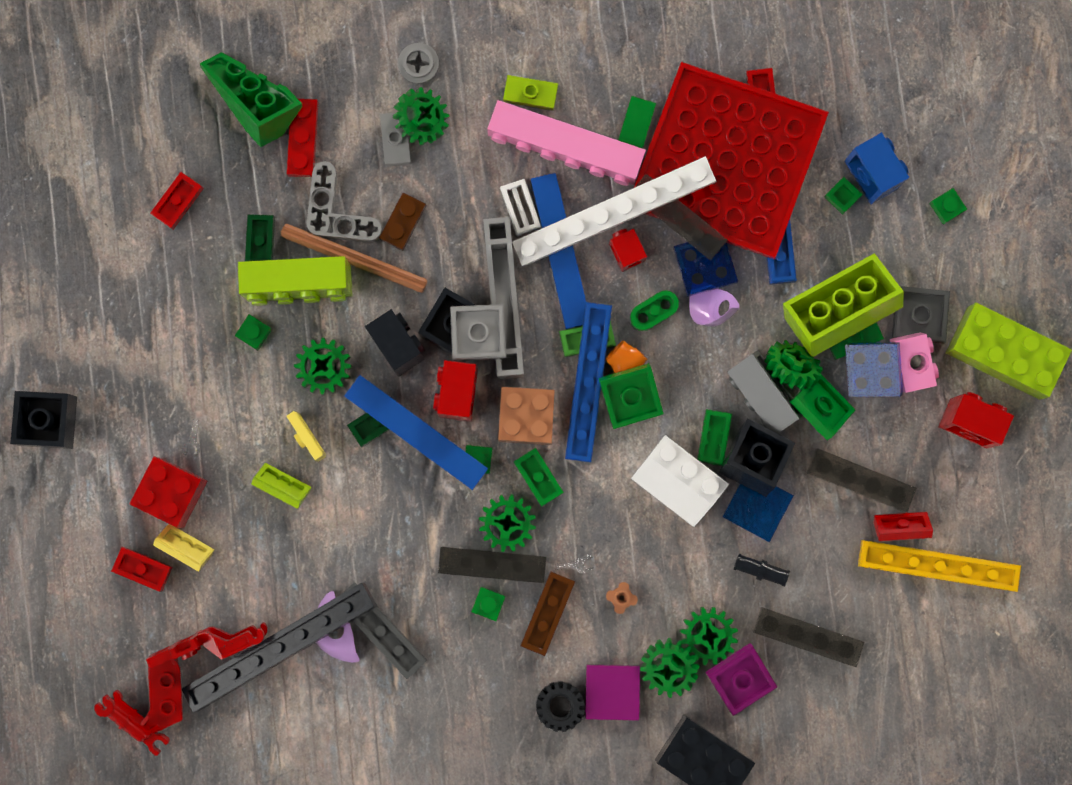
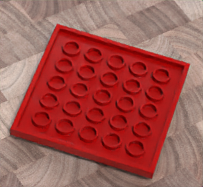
[634,62,829,260]

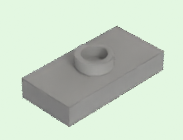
[380,112,411,167]

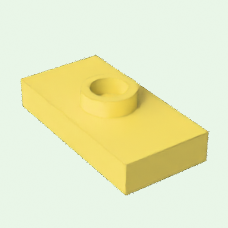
[286,411,326,462]
[153,524,214,572]

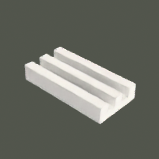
[500,179,541,237]

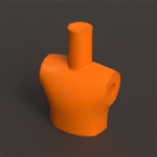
[605,340,647,373]

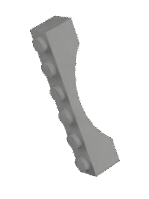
[483,217,524,380]

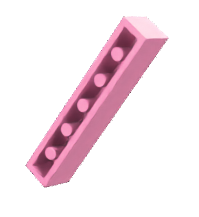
[487,100,646,186]

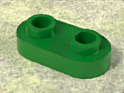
[630,290,679,331]

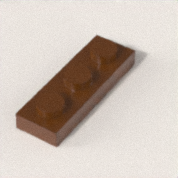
[520,571,575,656]

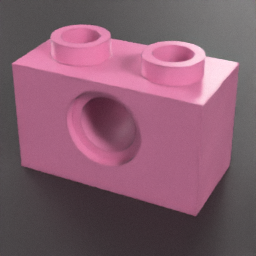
[889,332,939,393]

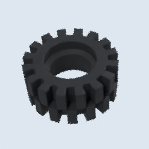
[536,681,585,732]

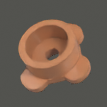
[606,582,638,614]

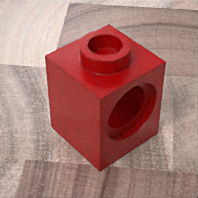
[609,228,647,272]

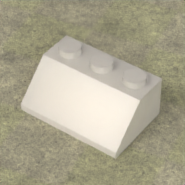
[631,435,729,527]

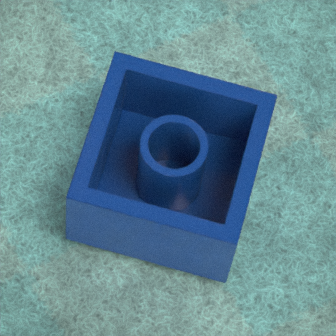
[844,132,909,204]

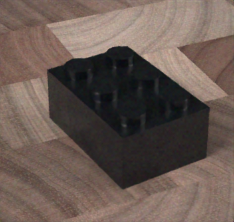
[655,714,755,785]

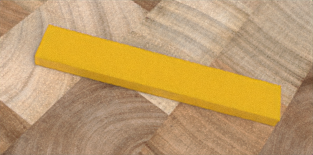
[858,540,1021,592]

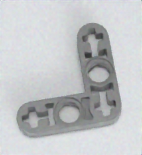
[307,161,383,243]

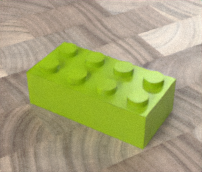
[783,253,904,357]
[238,256,352,306]
[945,303,1072,400]

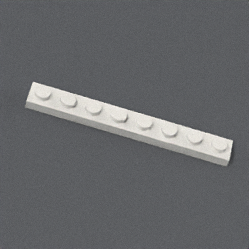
[512,156,716,267]

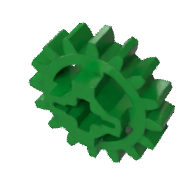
[393,87,450,145]
[294,338,353,396]
[764,340,823,390]
[479,495,536,552]
[679,607,738,665]
[640,638,700,698]

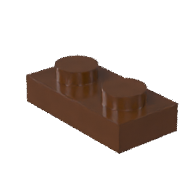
[379,193,427,251]

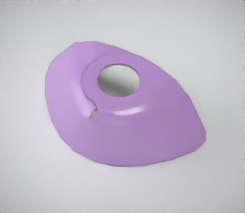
[689,282,739,327]
[316,591,360,663]

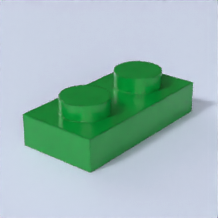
[514,448,564,507]

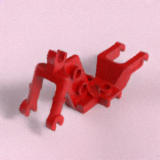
[94,622,268,756]

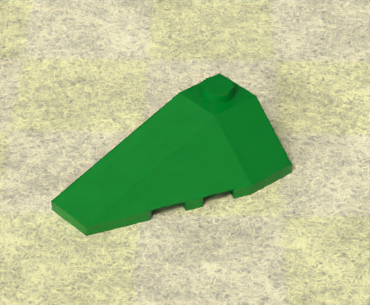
[200,52,302,147]

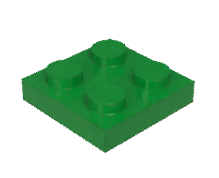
[598,363,664,429]
[790,373,856,441]

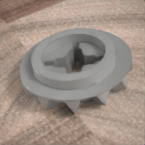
[398,43,439,85]

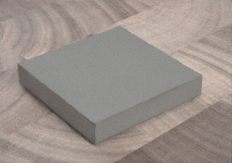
[450,304,506,361]

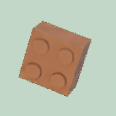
[498,387,555,445]

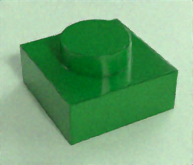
[824,177,863,215]
[929,188,967,225]
[235,314,272,351]
[465,445,493,474]
[471,587,506,621]

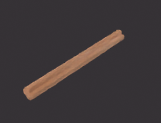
[281,224,427,293]

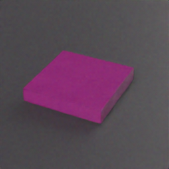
[705,643,777,716]
[585,664,640,721]

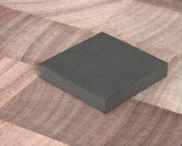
[892,286,950,344]

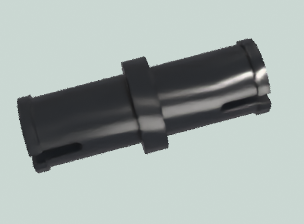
[733,554,790,587]

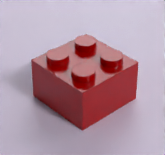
[433,360,478,422]
[938,392,1014,449]
[129,456,208,528]

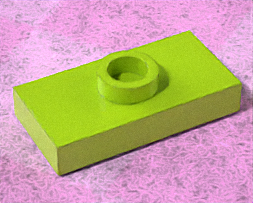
[503,75,558,111]
[251,463,311,509]

